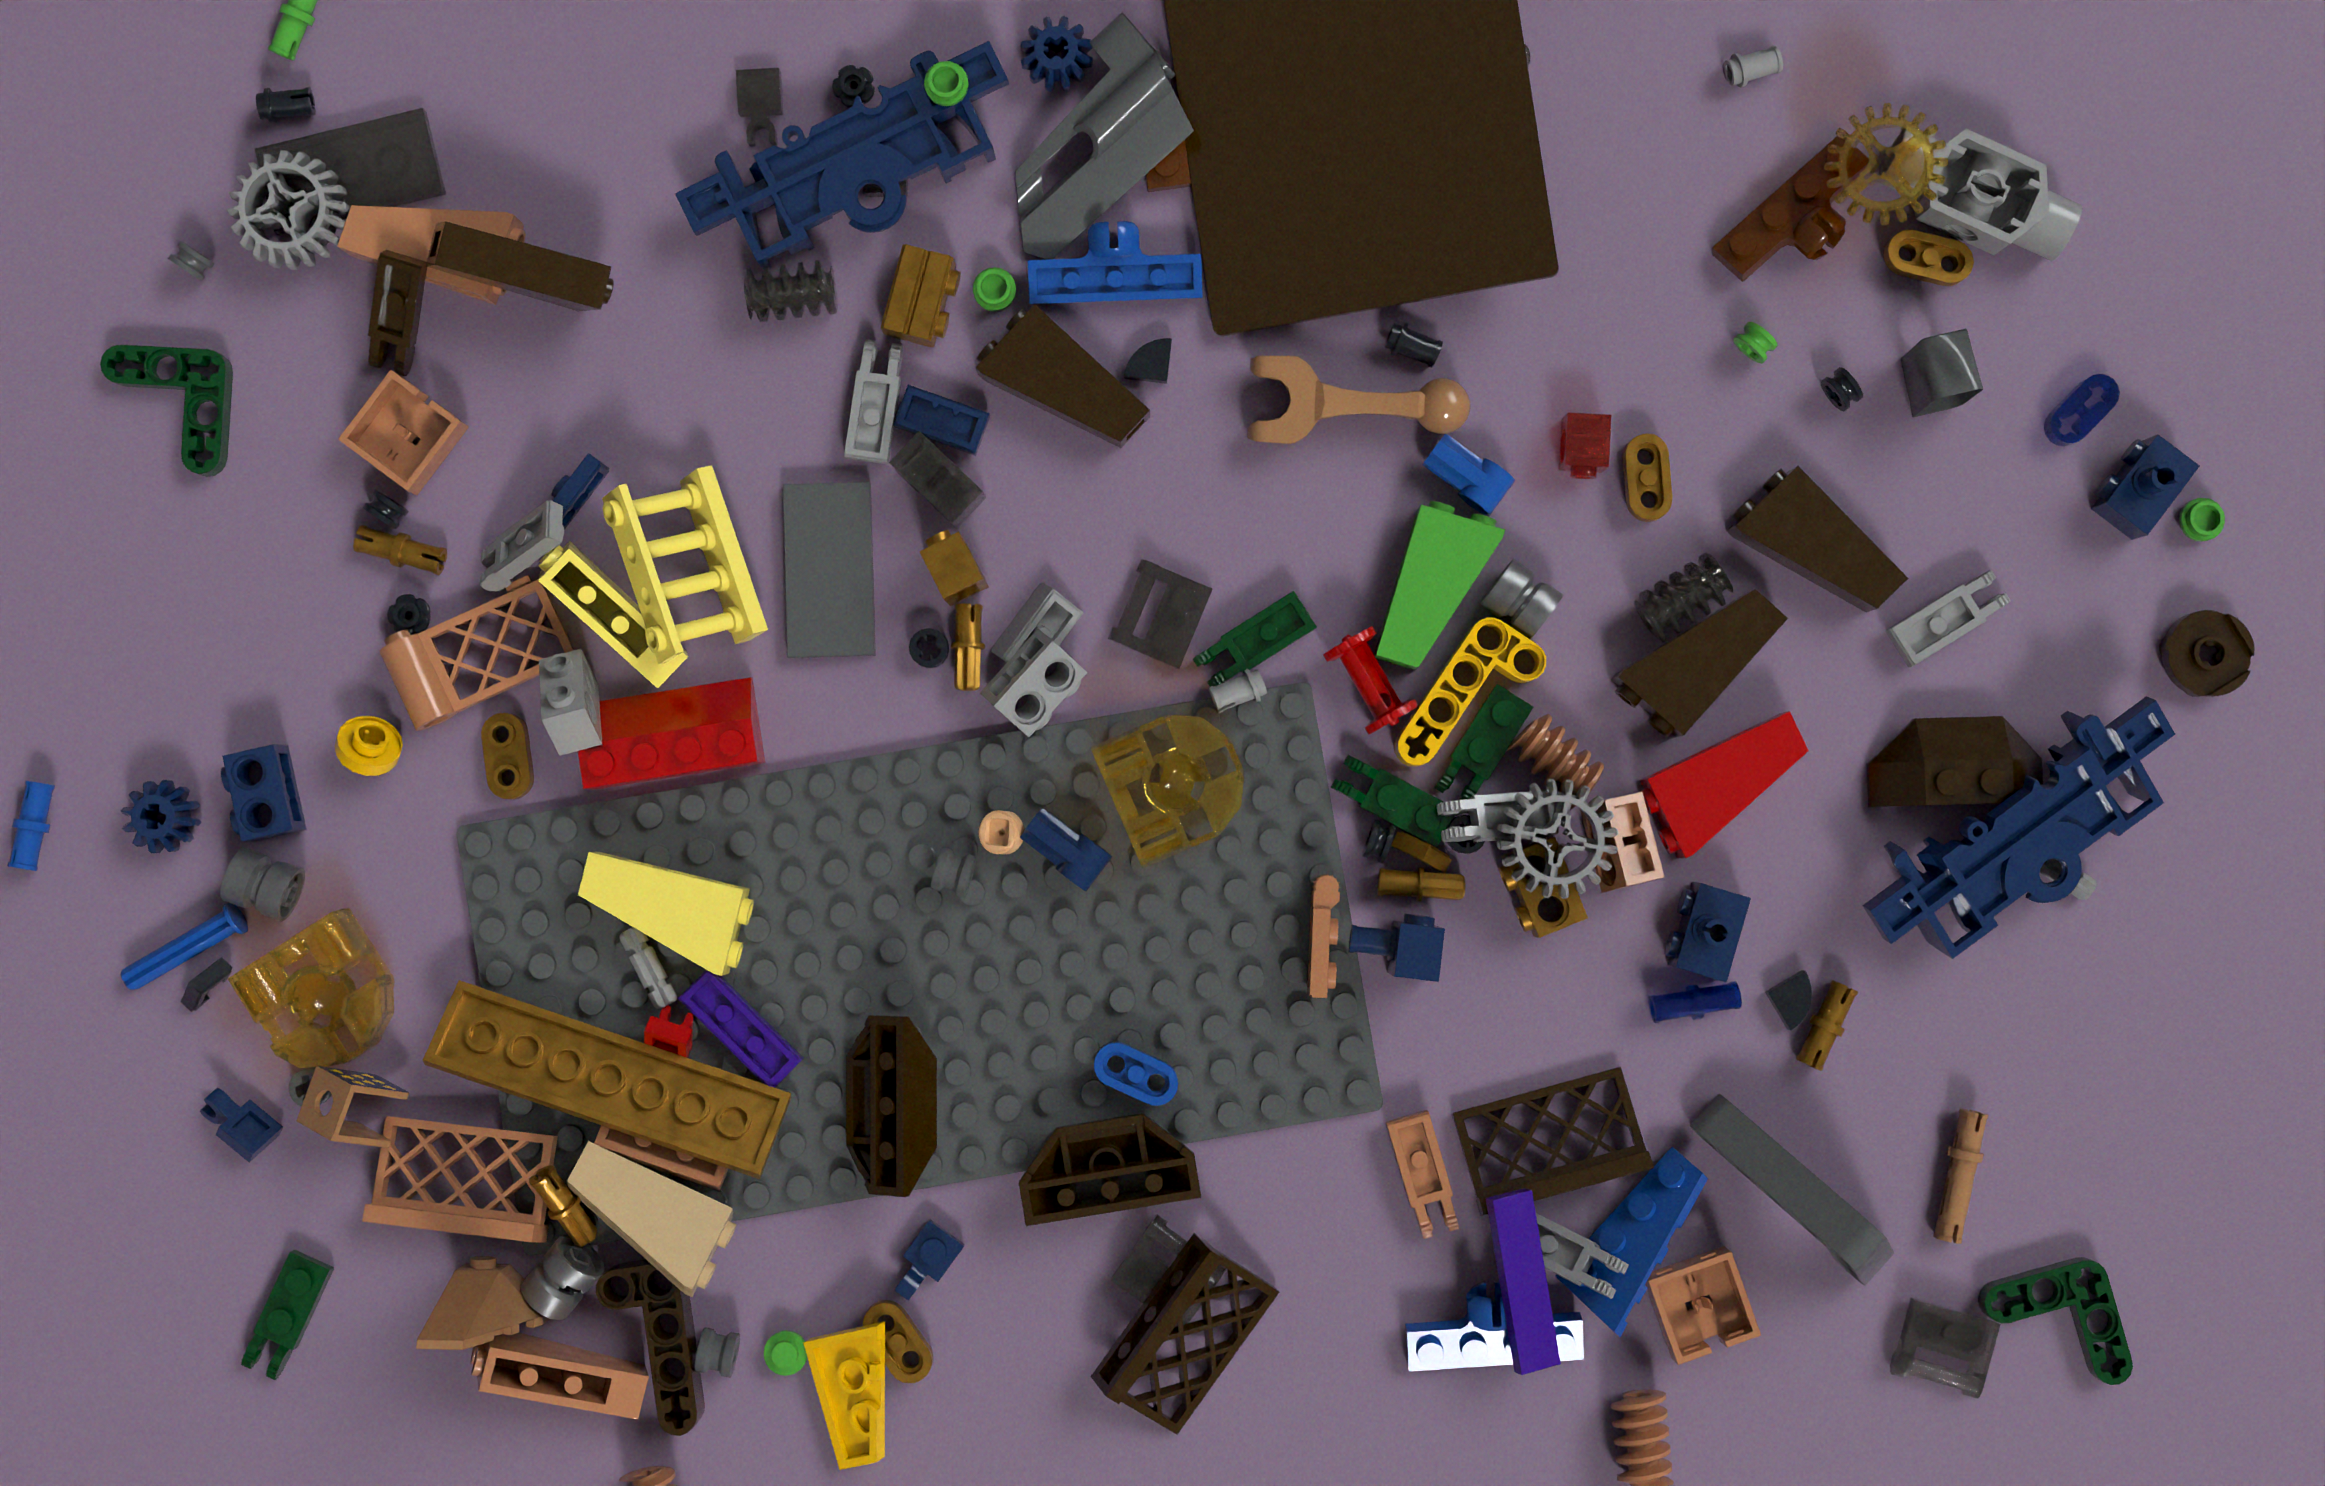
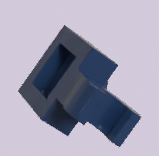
[200,1088,283,1163]
[894,1219,965,1301]

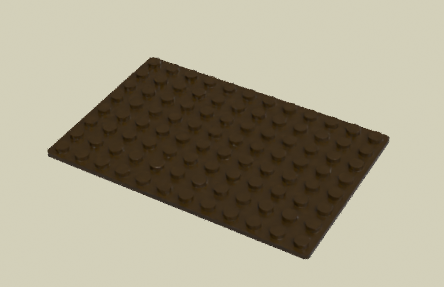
[1164,0,1559,337]

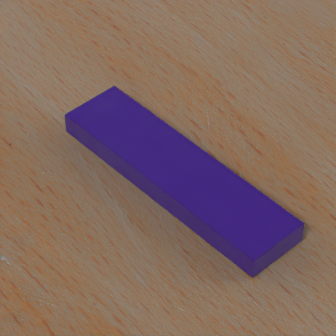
[1486,1188,1561,1375]

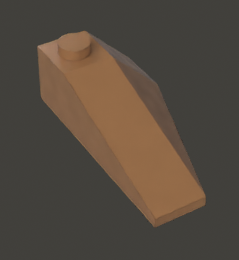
[416,1256,550,1350]

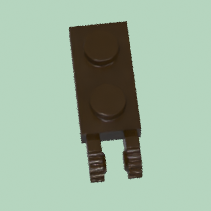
[368,250,427,376]

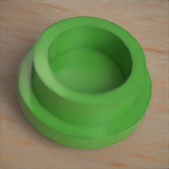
[924,61,969,106]
[973,267,1016,312]
[2179,498,2225,542]
[764,1330,807,1376]

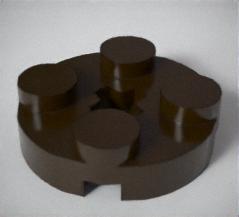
[2159,610,2255,697]

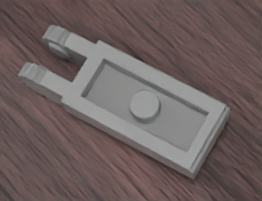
[844,339,903,465]
[480,500,564,592]
[1886,570,2011,667]
[1436,790,1559,842]
[1536,1213,1629,1299]

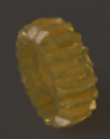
[1825,103,1949,225]

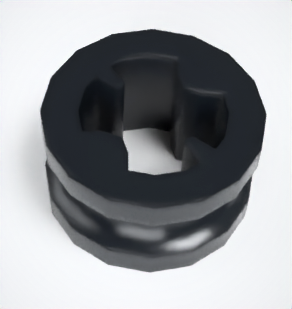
[1821,367,1863,412]
[363,489,409,529]
[909,628,950,668]
[1447,815,1485,854]
[1362,820,1396,863]

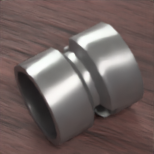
[1480,559,1563,639]
[220,848,305,921]
[521,1235,604,1320]

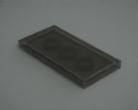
[255,108,446,235]

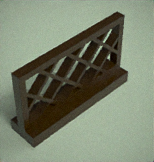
[1452,1067,1654,1216]
[1090,1233,1280,1435]

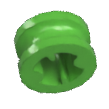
[1733,321,1778,364]

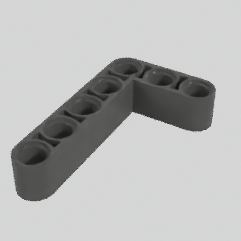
[1690,1094,1894,1286]

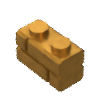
[881,244,961,347]

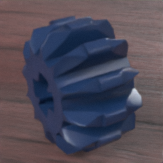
[1020,16,1093,92]
[120,780,202,853]

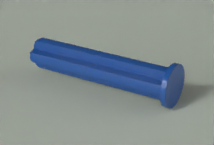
[120,902,248,990]

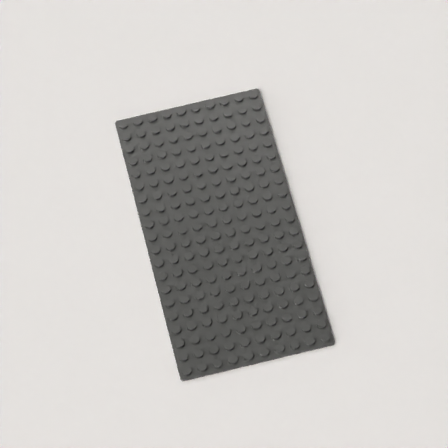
[456,682,1383,1256]

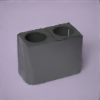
[1901,328,1983,417]

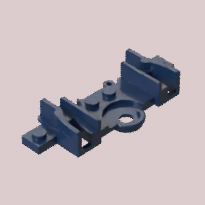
[675,41,1009,272]
[1862,696,2175,959]

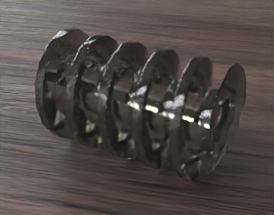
[744,260,838,322]
[1634,553,1733,643]

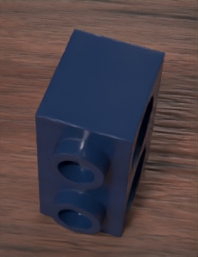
[221,744,307,841]

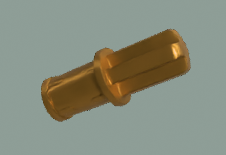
[951,603,985,691]
[1378,867,1466,902]
[529,1165,597,1247]

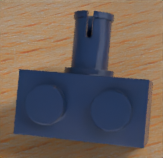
[2091,434,2200,540]
[1665,882,1751,982]
[1348,913,1445,982]

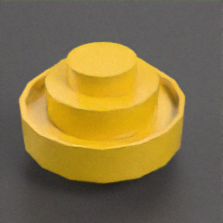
[334,716,403,776]

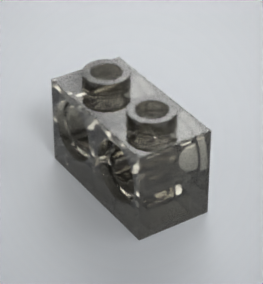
[889,431,986,529]

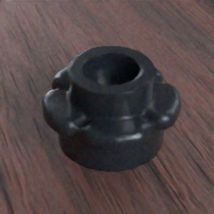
[832,65,875,107]
[387,594,431,635]

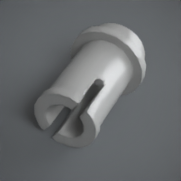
[1724,45,1783,88]
[1209,669,1267,714]

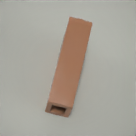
[337,205,526,305]
[470,1333,649,1420]

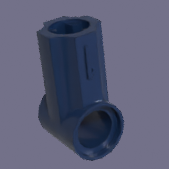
[1020,808,1113,892]

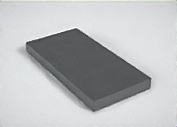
[783,482,876,658]

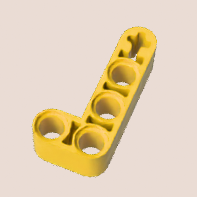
[1394,617,1546,766]

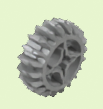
[227,150,350,270]
[1497,779,1618,899]

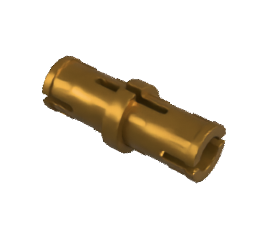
[353,525,447,575]
[1796,980,1858,1071]

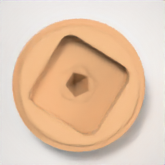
[979,810,1025,854]

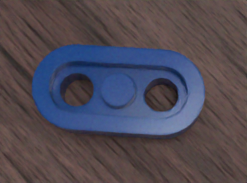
[1094,1042,1178,1106]

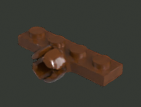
[1712,134,1871,282]

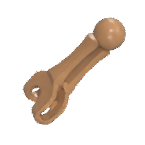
[1247,356,1470,444]

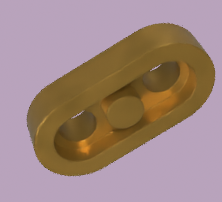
[1884,230,1974,286]
[1623,433,1672,522]
[481,713,534,800]
[863,1300,933,1383]

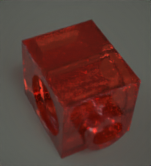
[1559,412,1612,479]

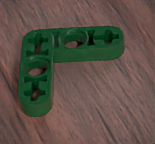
[100,345,233,477]
[1978,1257,2133,1385]

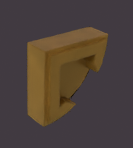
[1391,832,1452,873]

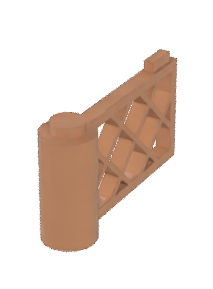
[379,575,574,731]

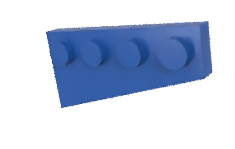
[1555,1147,1708,1337]

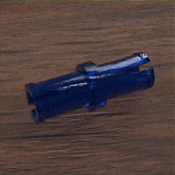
[1648,981,1742,1023]

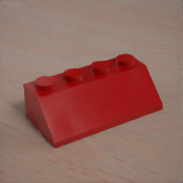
[578,677,765,790]

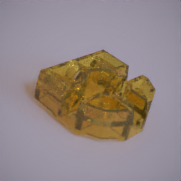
[1090,715,1244,868]
[228,908,395,1068]

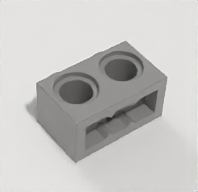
[980,629,1088,737]
[539,649,602,756]

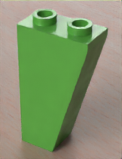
[1374,501,1505,670]

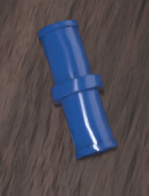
[7,780,55,871]

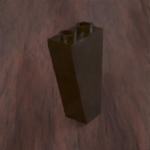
[426,221,614,311]
[975,304,1150,448]
[1727,466,1909,612]
[1611,589,1788,737]

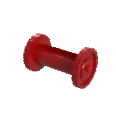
[1323,626,1419,735]

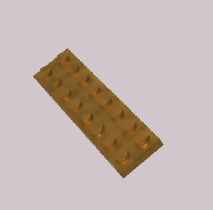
[423,980,791,1179]

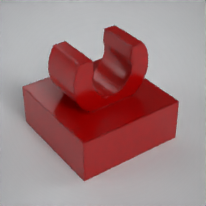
[644,1005,693,1058]

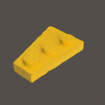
[803,1321,885,1470]

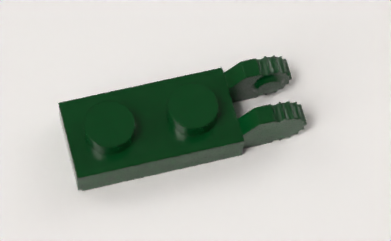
[1193,591,1317,687]
[1435,684,1534,800]
[1331,755,1454,848]
[241,1250,334,1380]

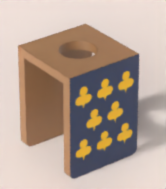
[296,1066,409,1148]

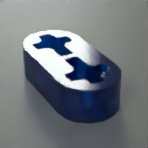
[2044,374,2120,447]

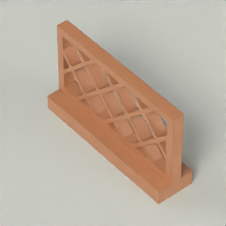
[362,1116,558,1243]

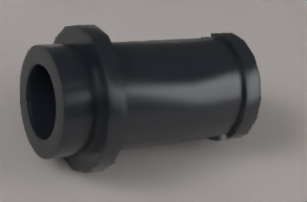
[256,87,316,123]
[1384,322,1443,368]

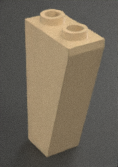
[567,1141,737,1297]

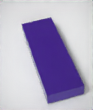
[678,970,804,1088]

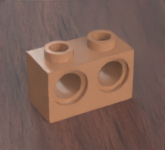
[1580,792,1664,893]

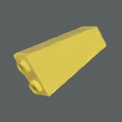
[538,541,688,688]
[578,851,754,976]

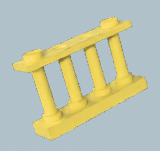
[602,465,768,664]

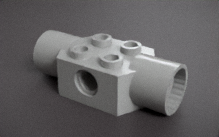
[1877,125,2082,261]

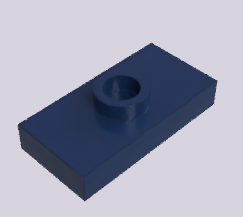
[893,385,990,456]
[551,453,610,530]

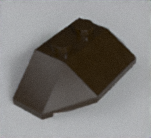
[1867,716,2043,807]
[846,1015,937,1197]
[1019,1113,1201,1226]

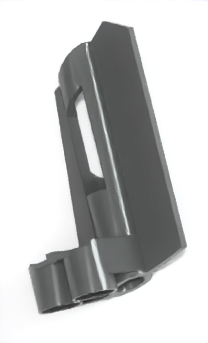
[1015,13,1194,259]

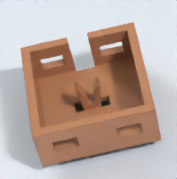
[338,370,469,495]
[1645,1246,1761,1365]

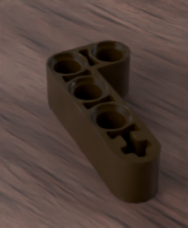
[596,1259,705,1436]

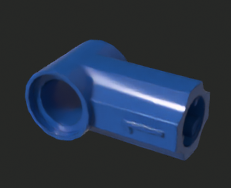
[1422,434,1515,516]

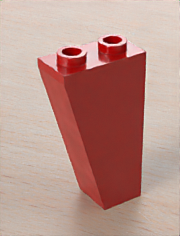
[1639,711,1809,858]

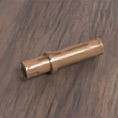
[1933,1108,1989,1244]

